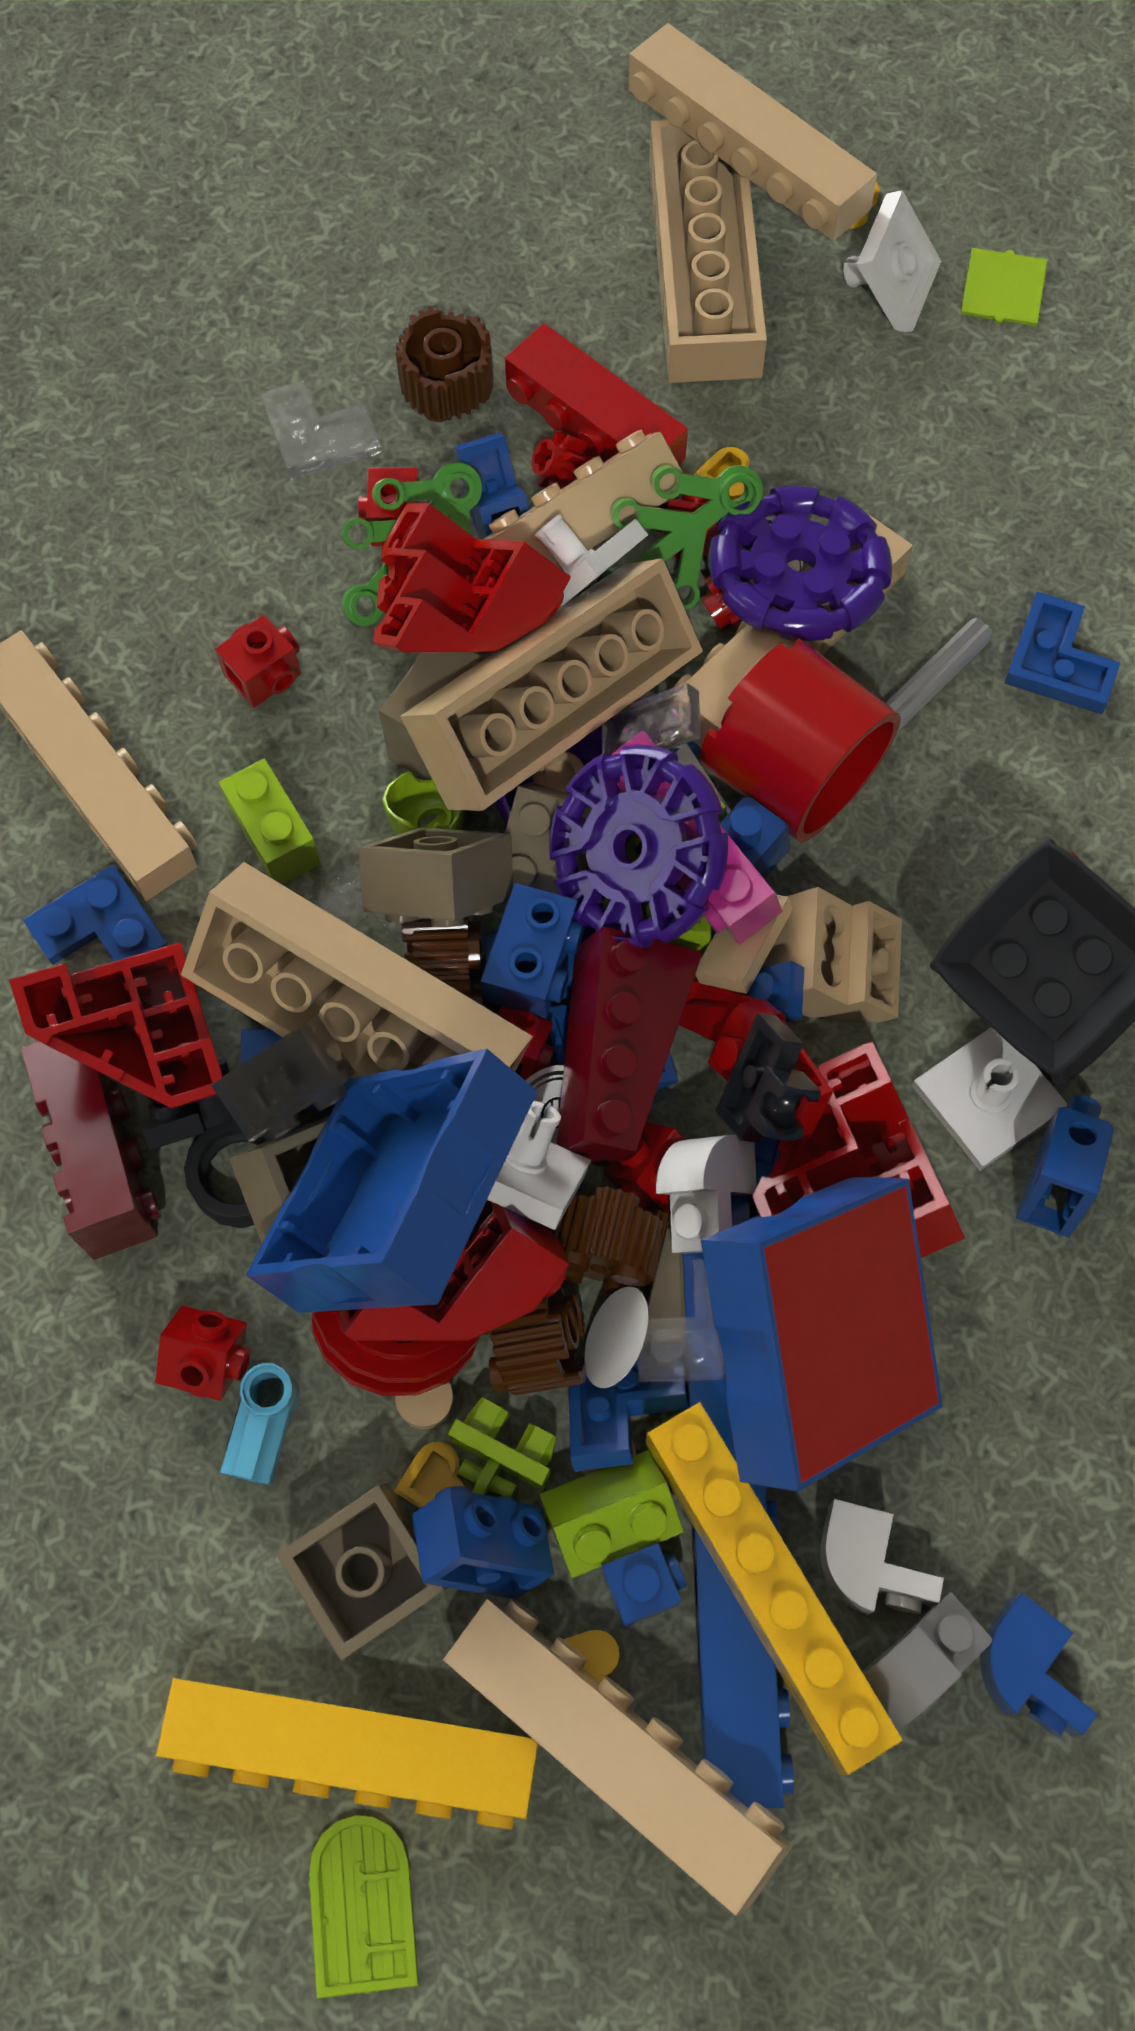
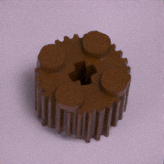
[395,306,494,423]
[402,917,485,1007]
[549,1186,669,1294]
[483,1276,587,1396]

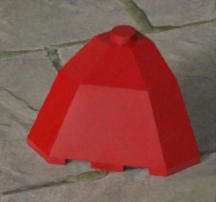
[373,503,571,653]
[9,942,227,1109]
[752,1041,965,1258]
[339,1200,570,1341]

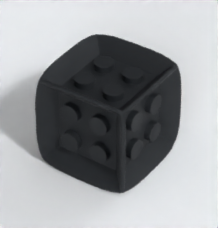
[930,839,1135,1087]

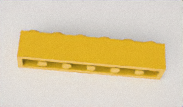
[646,1402,903,1775]
[156,1678,539,1830]

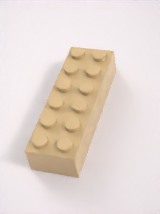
[649,120,767,383]
[400,558,703,811]
[181,862,533,1079]

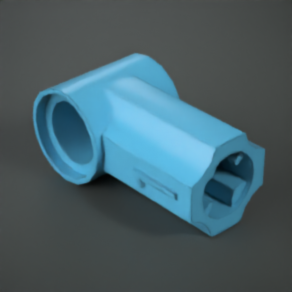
[220,1363,300,1486]

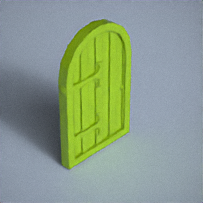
[308,1815,419,1999]

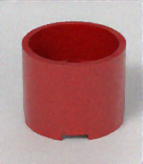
[700,638,901,842]

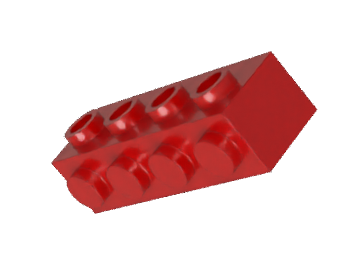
[505,323,688,465]

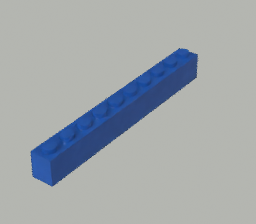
[682,1196,794,1808]

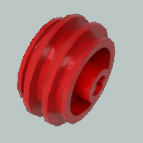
[312,1310,480,1396]

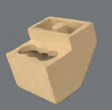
[764,887,902,1023]

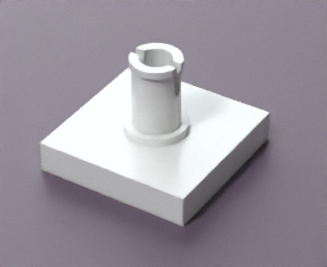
[844,190,941,333]
[535,514,648,608]
[912,1027,1067,1171]
[487,1101,591,1230]

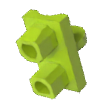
[447,1398,557,1497]

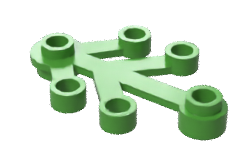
[341,462,482,626]
[596,465,763,610]

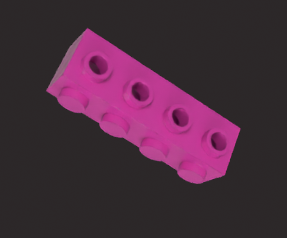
[612,730,783,945]

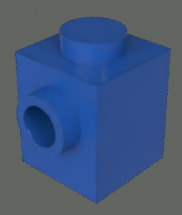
[601,1543,687,1628]

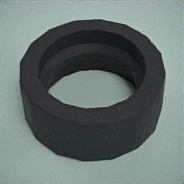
[184,1117,279,1228]

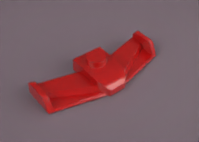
[679,976,833,1139]

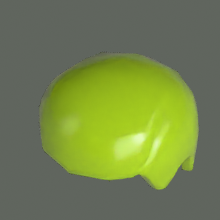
[382,771,467,835]

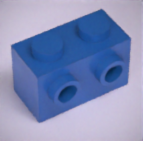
[481,883,585,1018]
[412,1486,554,1599]

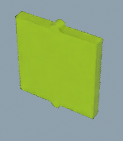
[960,248,1048,326]

